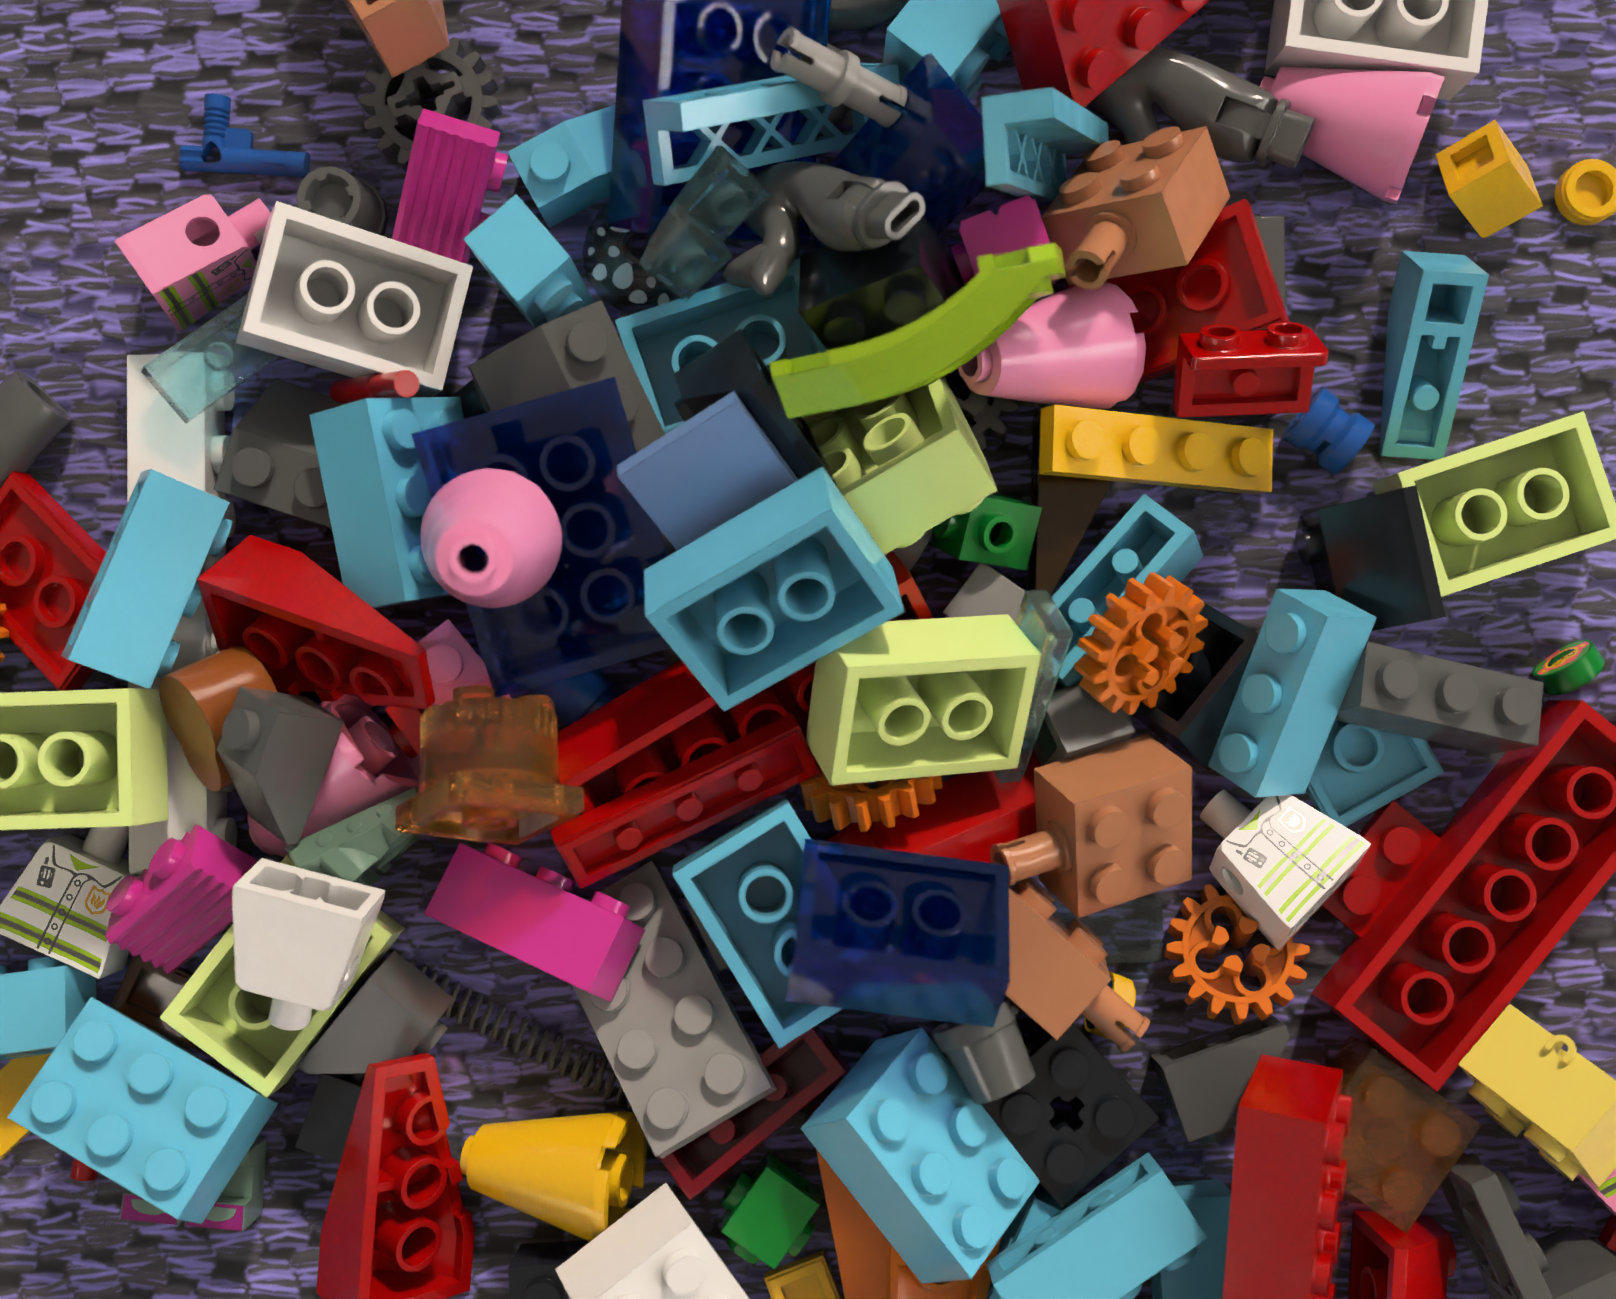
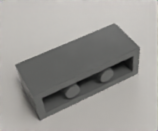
[1335,641,1544,754]

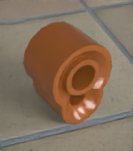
[159,645,277,792]

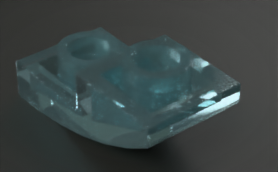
[640,145,771,302]

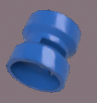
[1282,386,1375,475]

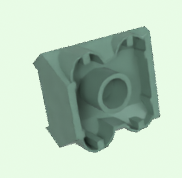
[284,786,437,886]

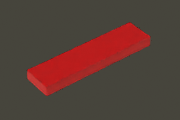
[550,714,819,889]

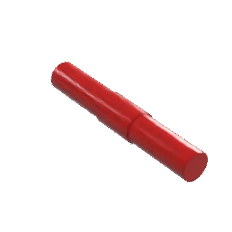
[330,370,419,404]

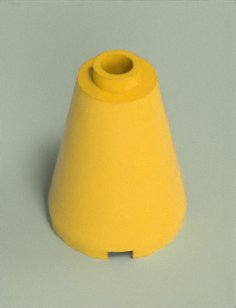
[460,1111,647,1242]

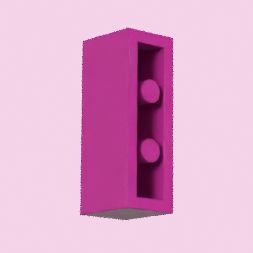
[424,842,645,1002]

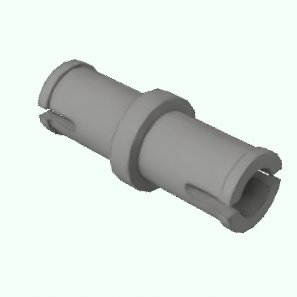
[770,27,907,128]

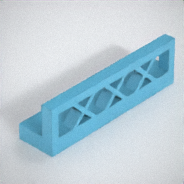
[643,63,900,186]
[981,87,1109,207]

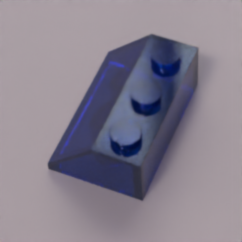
[814,53,986,250]
[785,839,1010,1028]

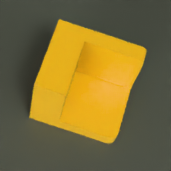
[1435,120,1543,238]

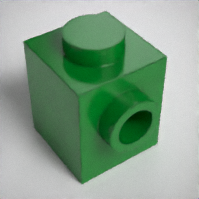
[931,492,1042,570]
[720,1152,820,1270]

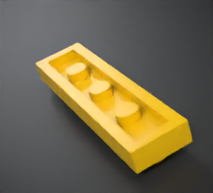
[1039,405,1273,494]

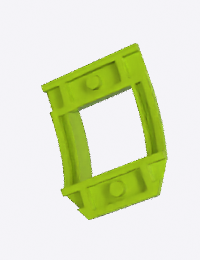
[769,243,1066,419]

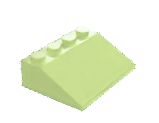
[802,376,997,555]

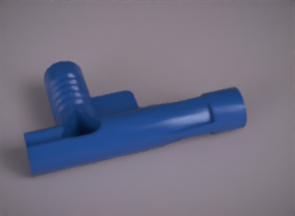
[179,93,310,178]

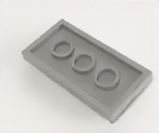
[572,860,777,1158]

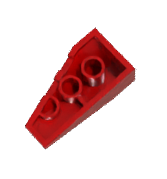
[196,535,436,709]
[316,1053,475,1299]

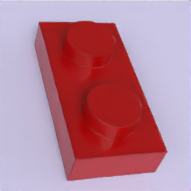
[1321,800,1441,938]

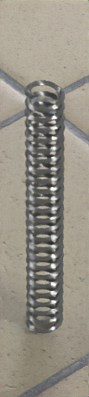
[379,952,633,1112]

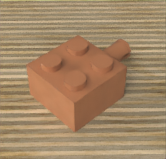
[1041,126,1230,290]
[990,734,1192,918]
[954,877,1150,1053]

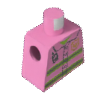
[115,194,270,332]

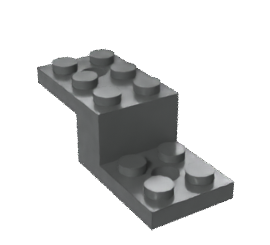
[1424,1141,1616,1299]

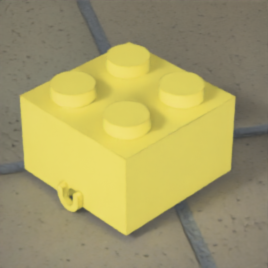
[1458,1004,1616,1188]

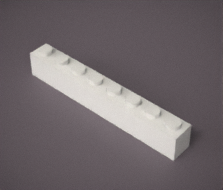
[127,354,237,873]

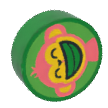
[1532,639,1605,695]

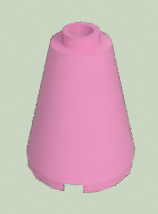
[1260,66,1445,204]
[958,282,1146,409]
[420,468,562,608]
[247,694,427,857]

